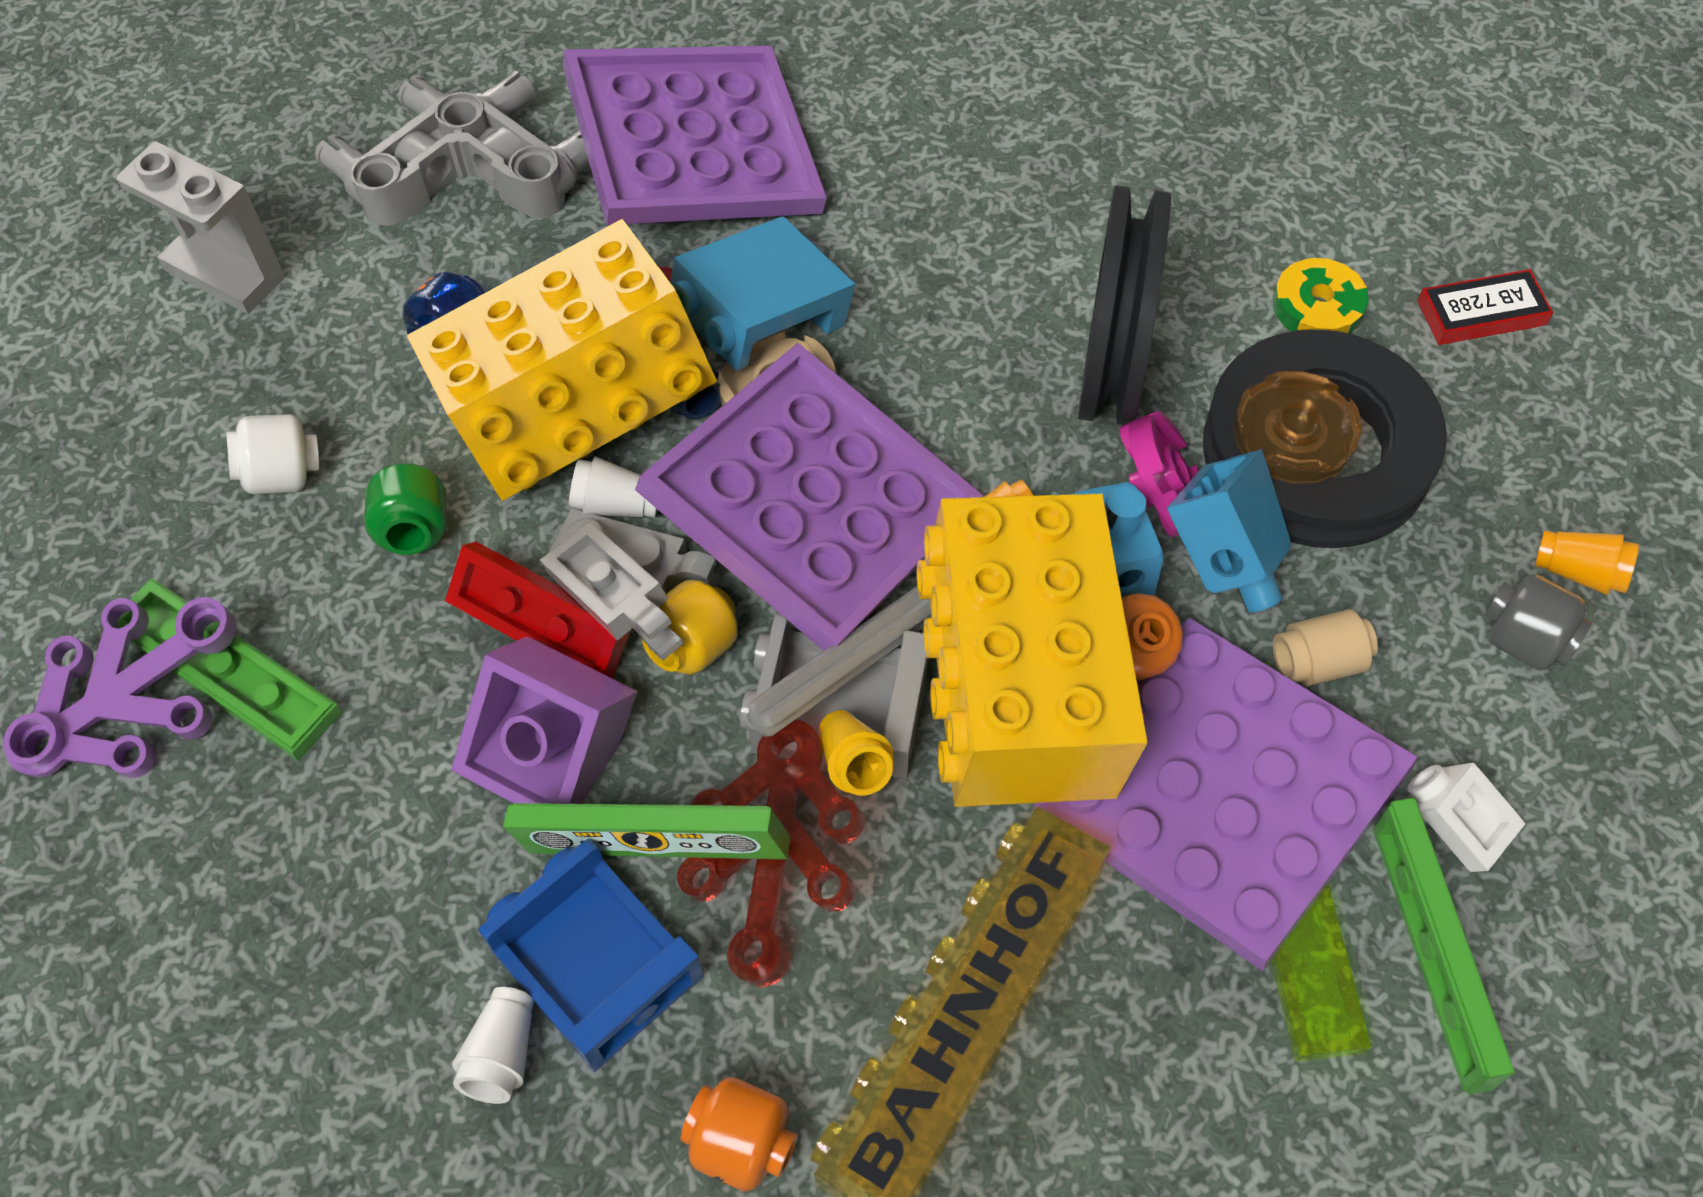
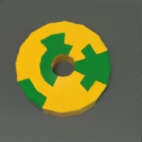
[1273,258,1369,334]

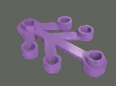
[3,597,237,778]

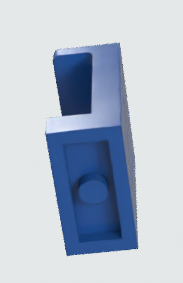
[478,839,704,1073]

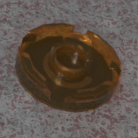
[1233,371,1362,484]

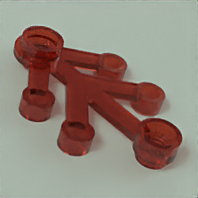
[677,720,865,987]

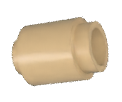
[1273,609,1378,687]

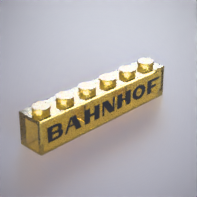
[810,806,1111,1197]

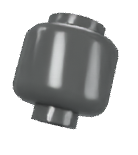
[1484,574,1592,670]

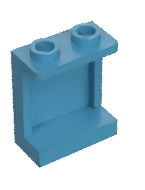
[670,216,856,371]

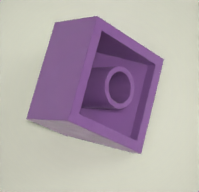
[451,636,638,804]

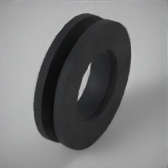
[1078,185,1171,425]
[1203,329,1447,548]

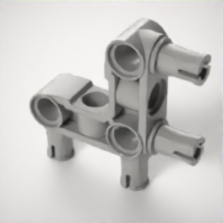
[315,70,589,226]

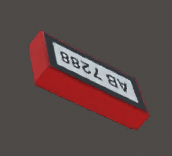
[1417,269,1553,345]

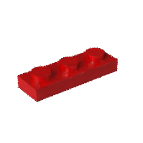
[445,541,631,679]

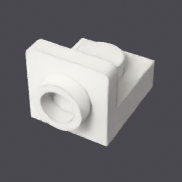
[1406,763,1526,872]

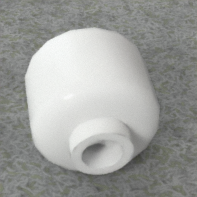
[226,415,319,494]

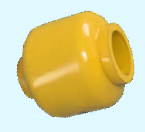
[642,579,738,675]

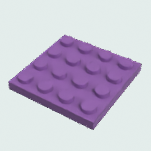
[563,46,827,225]
[635,343,983,651]
[1034,618,1418,971]

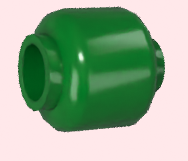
[364,464,447,555]

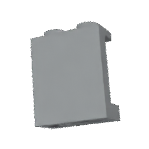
[116,141,285,315]
[740,612,929,779]

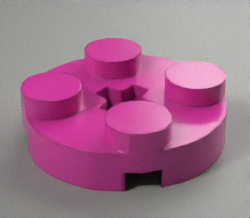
[1120,411,1199,538]

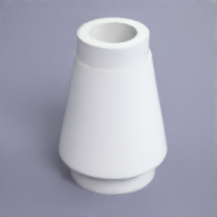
[569,456,657,518]
[452,987,534,1104]

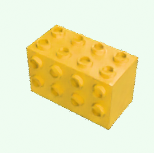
[407,219,717,501]
[917,494,1148,807]

